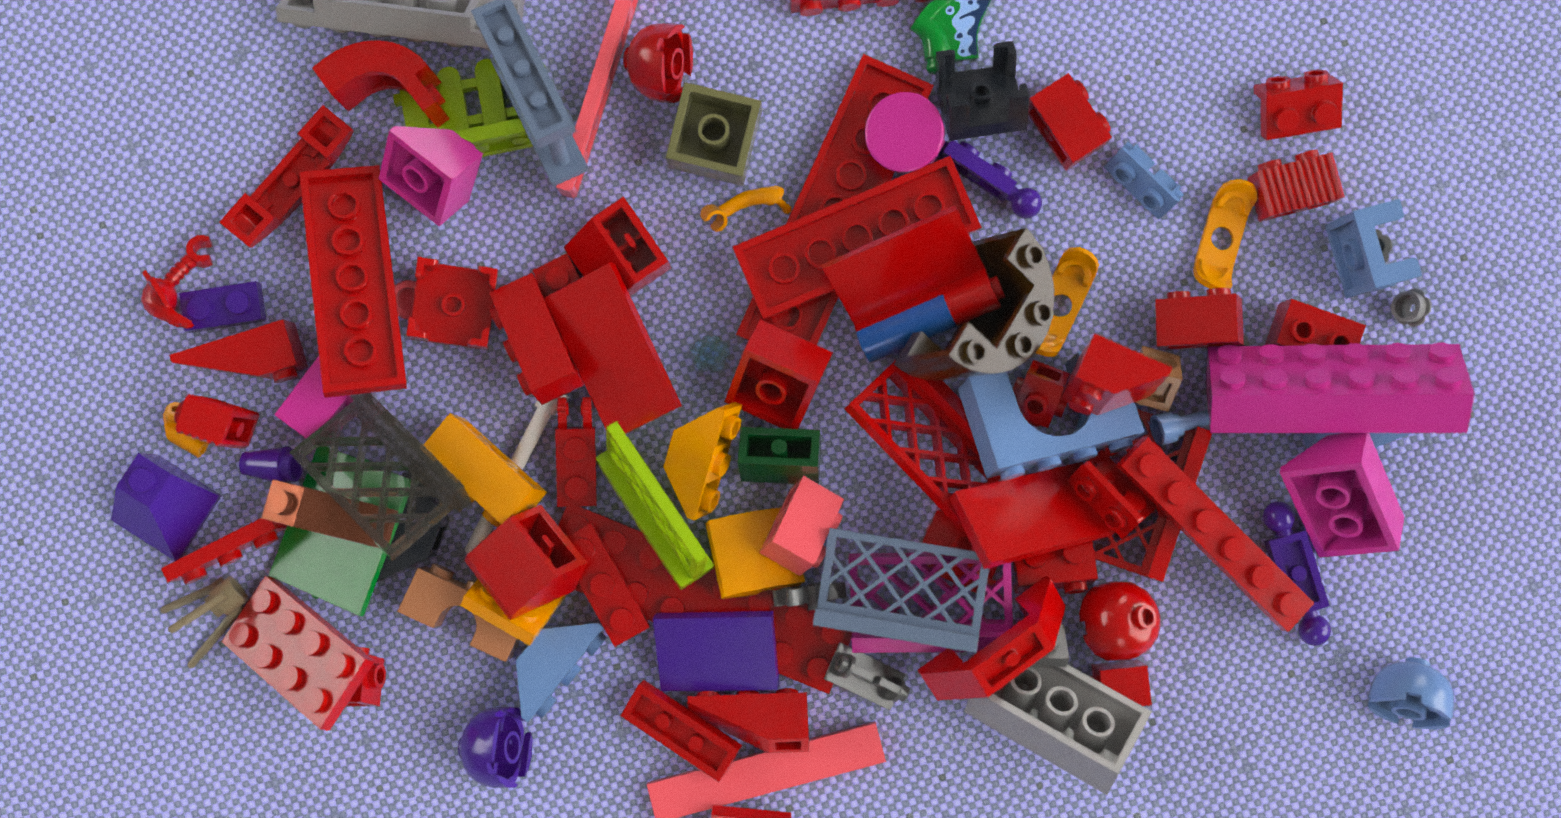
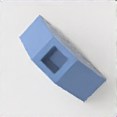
[516,620,607,722]

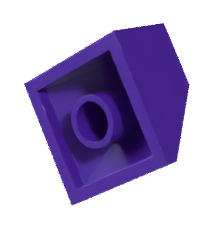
[111,453,222,561]

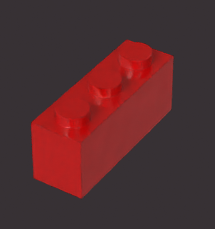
[489,273,584,405]

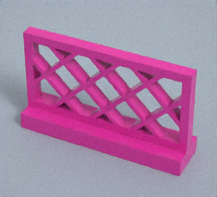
[848,552,1013,653]

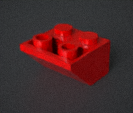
[563,196,671,296]
[464,505,588,620]

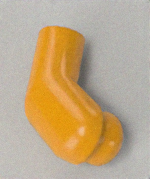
[163,402,209,458]

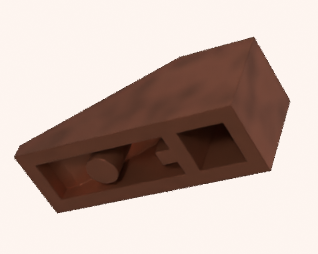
[261,479,398,550]

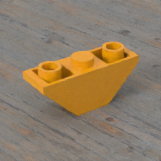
[663,402,742,521]

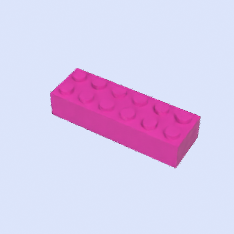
[1206,342,1475,433]

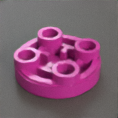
[865,92,945,173]

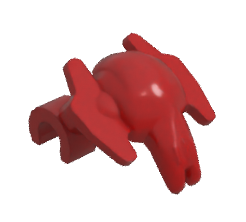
[141,235,213,329]

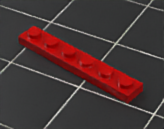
[1116,437,1315,632]

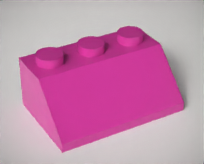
[1279,433,1405,558]

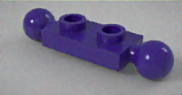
[938,140,1042,219]
[1263,501,1331,646]

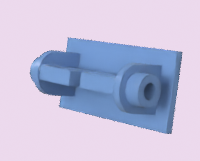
[1103,141,1184,220]

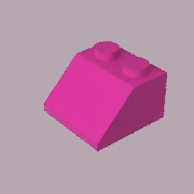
[379,126,483,227]

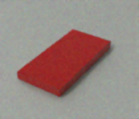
[544,263,682,434]
[949,462,1115,569]

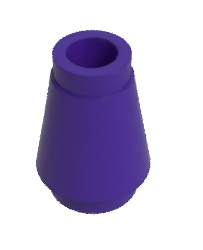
[239,446,303,483]

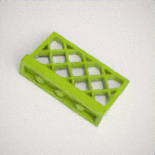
[596,421,714,590]

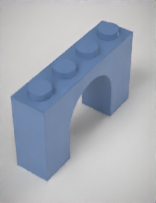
[958,351,1145,481]

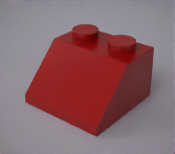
[1060,333,1173,415]

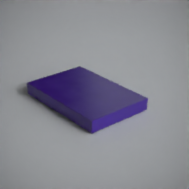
[653,611,779,691]

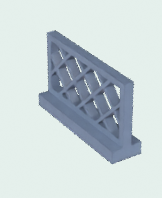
[813,528,989,653]

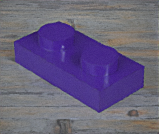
[179,281,267,333]

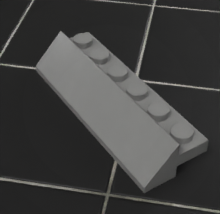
[276,0,525,51]

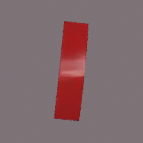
[219,105,354,248]

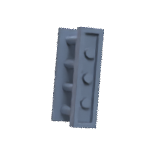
[471,0,589,187]

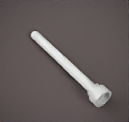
[465,394,569,554]

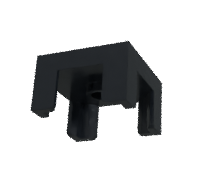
[935,41,1030,141]

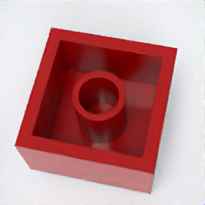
[724,320,833,429]

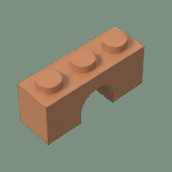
[397,563,520,662]

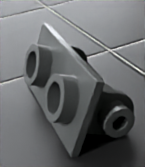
[824,642,910,711]

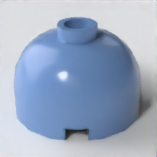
[1368,657,1454,730]

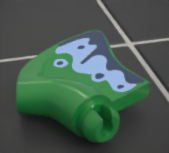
[910,0,991,75]

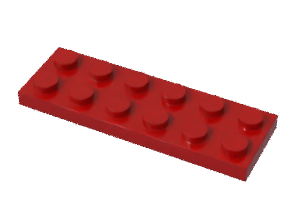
[732,155,982,321]
[299,165,407,398]

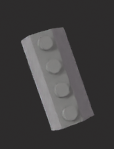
[964,664,1152,795]

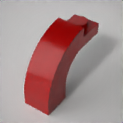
[312,40,450,128]

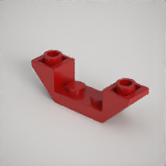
[917,575,1066,701]

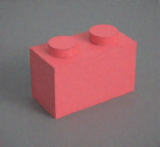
[759,476,844,576]

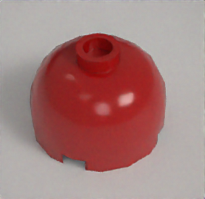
[623,23,693,103]
[1079,581,1161,661]

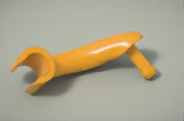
[700,185,792,232]

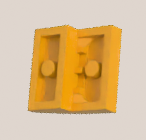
[705,507,805,599]

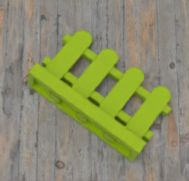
[393,59,545,157]

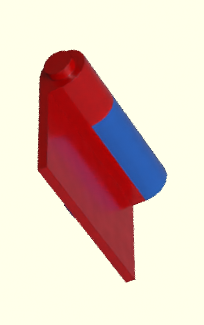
[822,205,1006,363]

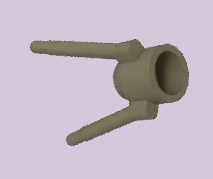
[160,576,249,669]

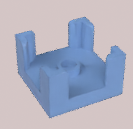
[1325,199,1422,299]

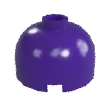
[458,707,533,788]

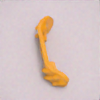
[1193,179,1257,289]
[1035,247,1099,357]

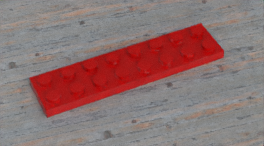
[736,54,934,345]
[558,506,852,694]

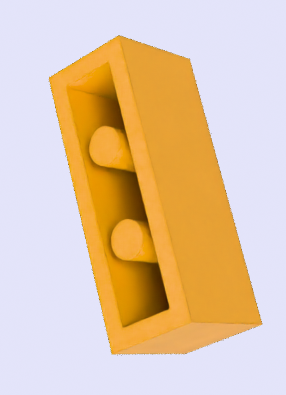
[420,413,547,528]

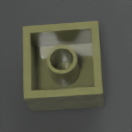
[666,82,762,186]

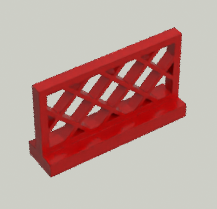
[844,359,1001,525]
[1094,409,1212,582]

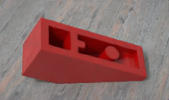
[169,319,309,383]

